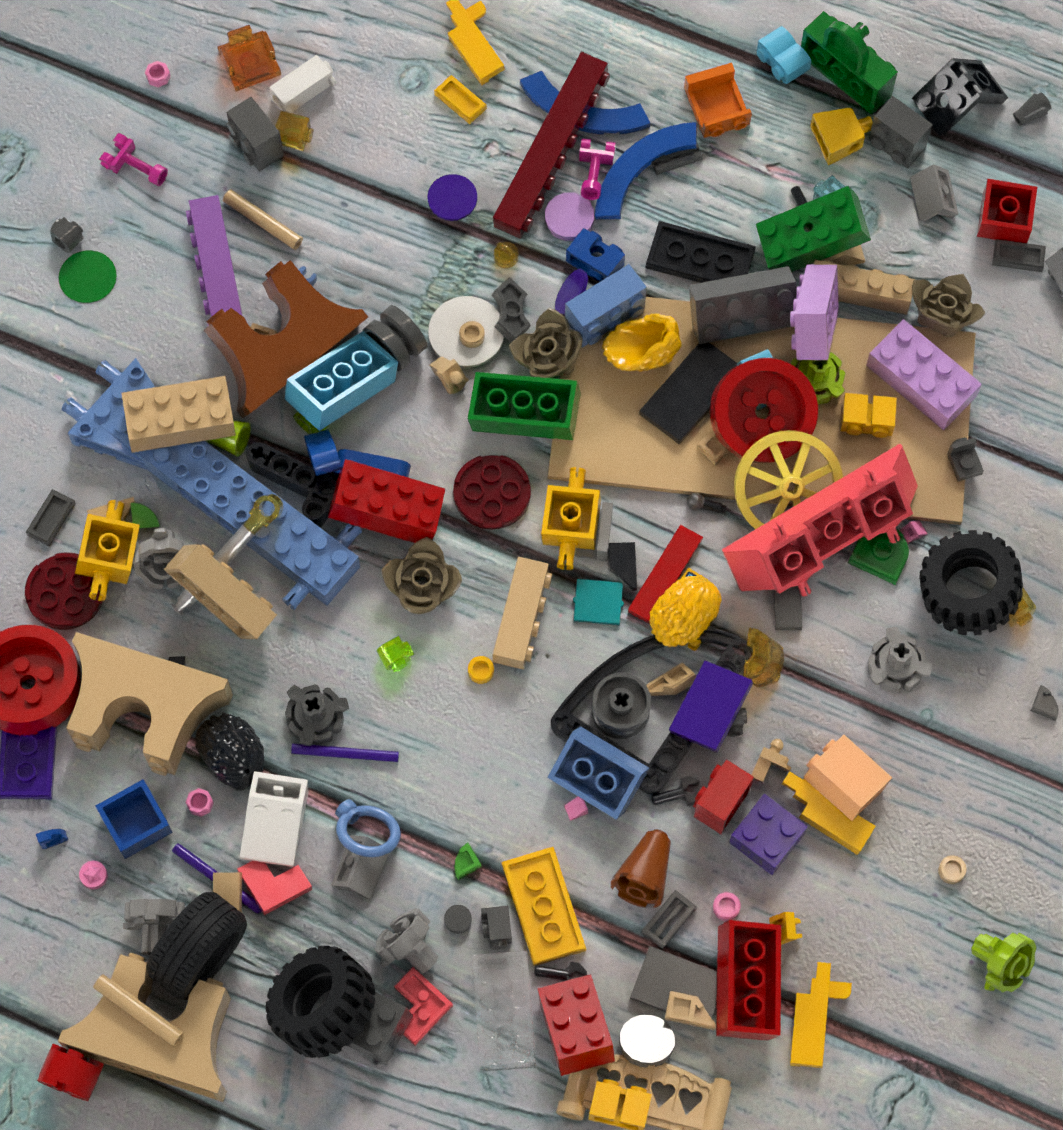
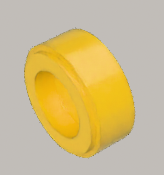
[468,656,494,684]

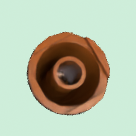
[611,829,671,908]

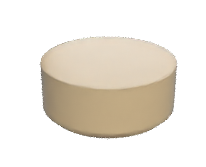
[459,321,485,348]
[938,855,967,884]

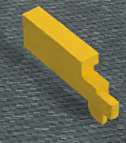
[446,0,505,86]
[782,771,876,855]
[790,962,852,1068]

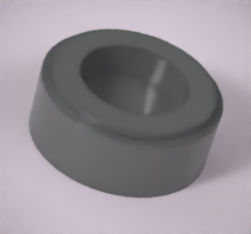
[444,905,472,934]

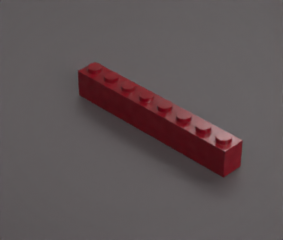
[493,51,610,239]

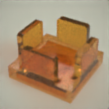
[217,25,281,92]

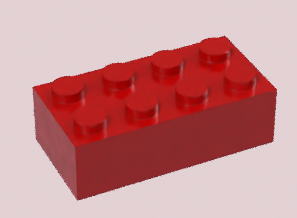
[328,459,446,543]
[716,920,781,1041]

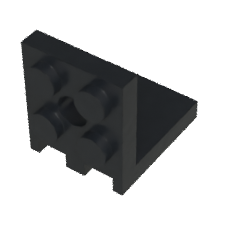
[912,58,1008,136]

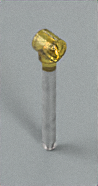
[172,494,283,615]

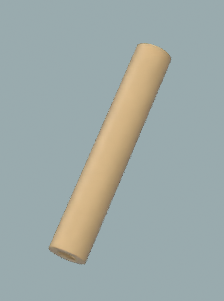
[223,189,303,250]
[93,974,184,1047]

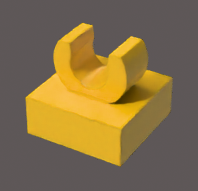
[769,912,802,945]

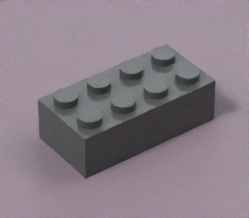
[689,266,797,344]

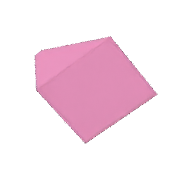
[899,521,928,544]
[564,797,588,821]

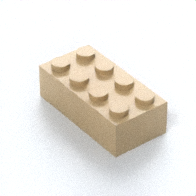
[121,376,236,453]
[163,544,277,639]

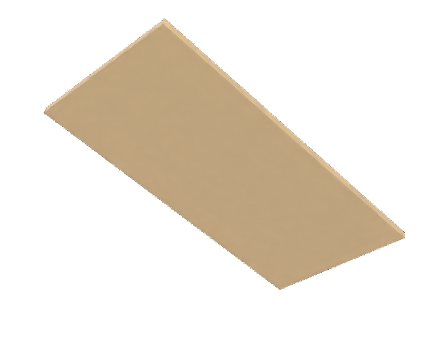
[548,297,976,525]

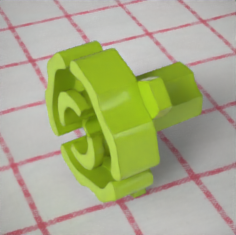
[791,352,845,405]
[971,933,1037,992]

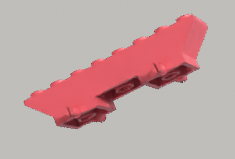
[722,444,918,597]

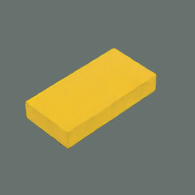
[434,75,487,124]

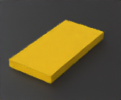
[501,847,586,967]

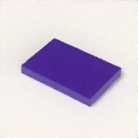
[669,660,754,753]
[0,726,57,800]

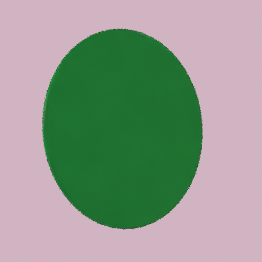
[59,250,117,303]

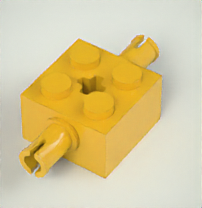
[541,467,601,570]
[75,500,140,601]

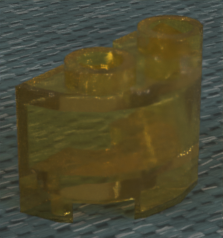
[743,628,784,688]

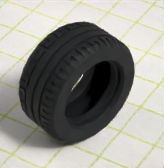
[146,892,247,1000]

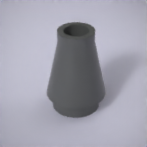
[1013,92,1052,126]

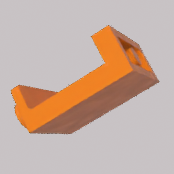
[684,62,752,138]

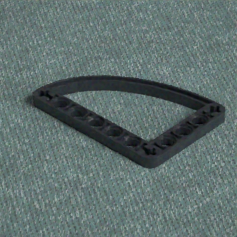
[551,628,751,795]

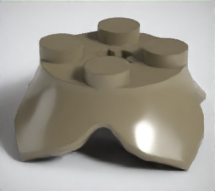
[912,274,985,337]
[509,307,582,378]
[381,537,462,614]

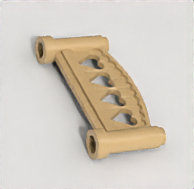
[556,1054,732,1130]

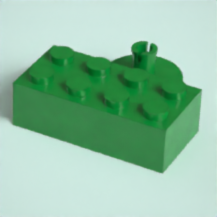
[801,11,898,115]

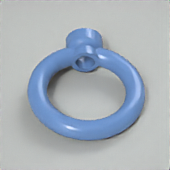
[335,799,401,857]

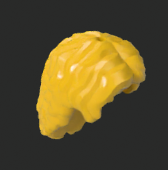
[602,314,681,372]
[649,576,722,648]

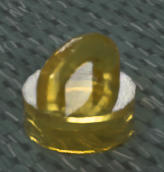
[494,242,519,268]

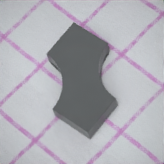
[491,277,531,342]

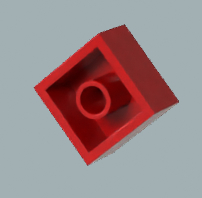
[977,179,1038,243]
[693,759,754,834]

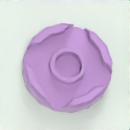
[545,193,594,241]

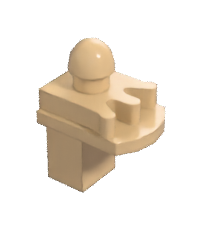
[430,357,469,394]
[751,738,791,783]

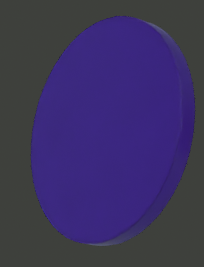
[427,174,478,221]
[555,269,588,317]

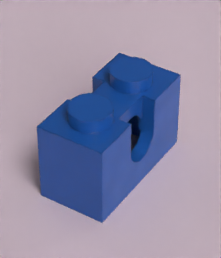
[566,228,625,282]

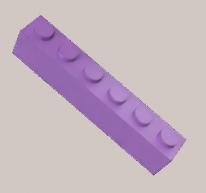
[186,195,242,326]

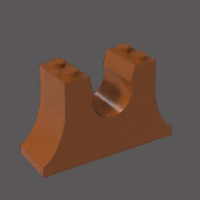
[204,260,368,418]

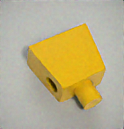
[810,108,873,165]

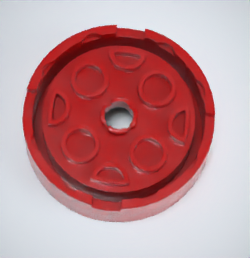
[710,358,818,463]
[0,625,82,735]

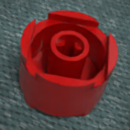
[37,1044,104,1102]

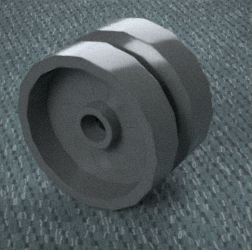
[363,305,427,371]
[592,673,651,739]

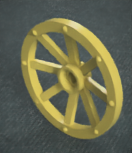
[734,430,843,529]

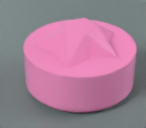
[79,861,108,889]

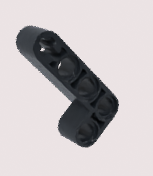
[246,442,337,527]

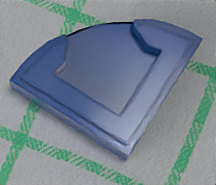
[36,829,68,850]

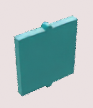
[573,579,624,625]

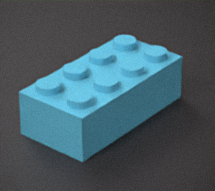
[285,331,398,431]

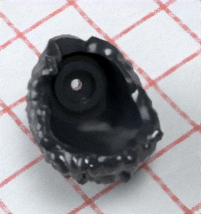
[195,712,265,791]

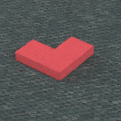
[237,861,312,915]
[394,967,453,1046]

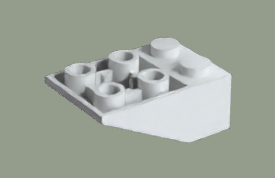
[239,771,309,867]

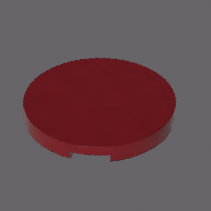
[453,455,531,530]
[25,552,103,630]

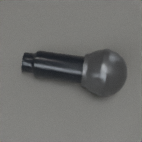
[687,493,727,513]

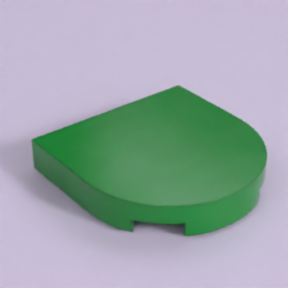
[848,529,909,585]

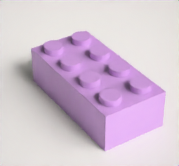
[790,265,839,360]
[866,319,982,430]

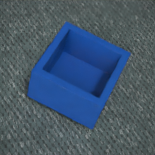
[95,779,173,859]

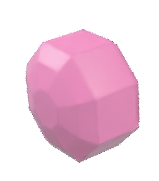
[145,61,170,87]
[186,788,214,817]

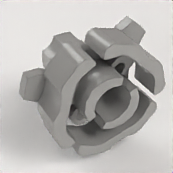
[132,527,184,589]
[867,627,933,694]
[123,899,185,956]
[375,908,438,974]

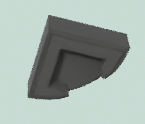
[1030,685,1059,721]

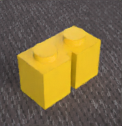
[840,393,897,438]
[588,1079,652,1130]

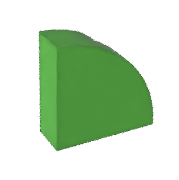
[130,502,160,528]
[454,843,482,880]

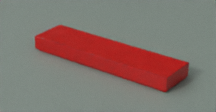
[628,524,703,624]

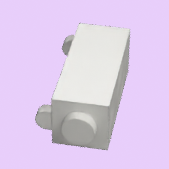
[269,55,337,116]

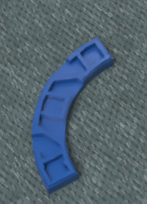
[520,71,651,135]
[595,122,697,220]

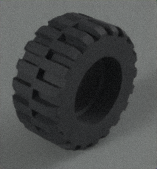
[919,530,1023,636]
[266,946,375,1058]

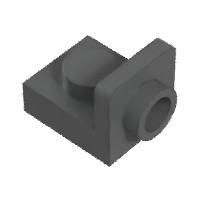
[947,438,984,482]

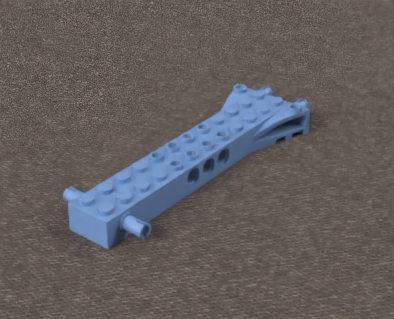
[62,358,362,610]

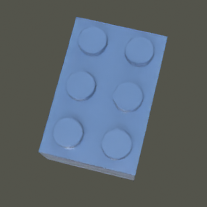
[565,264,647,348]
[547,727,649,820]

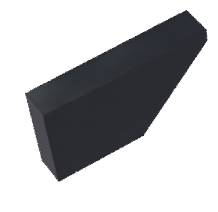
[609,542,637,591]

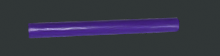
[291,743,399,762]
[172,843,261,915]

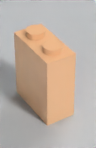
[803,735,892,821]

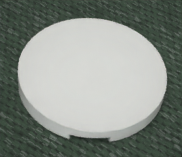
[428,296,505,369]

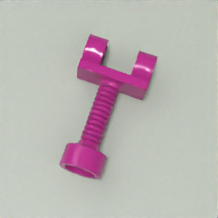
[99,133,168,186]
[579,138,616,200]

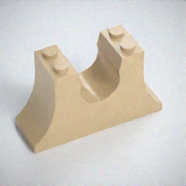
[66,632,233,776]
[58,953,231,1102]

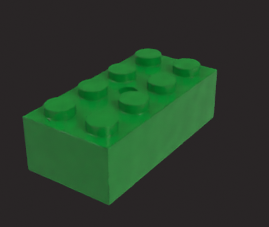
[756,186,871,272]
[467,372,581,440]

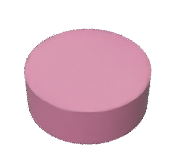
[713,892,741,921]

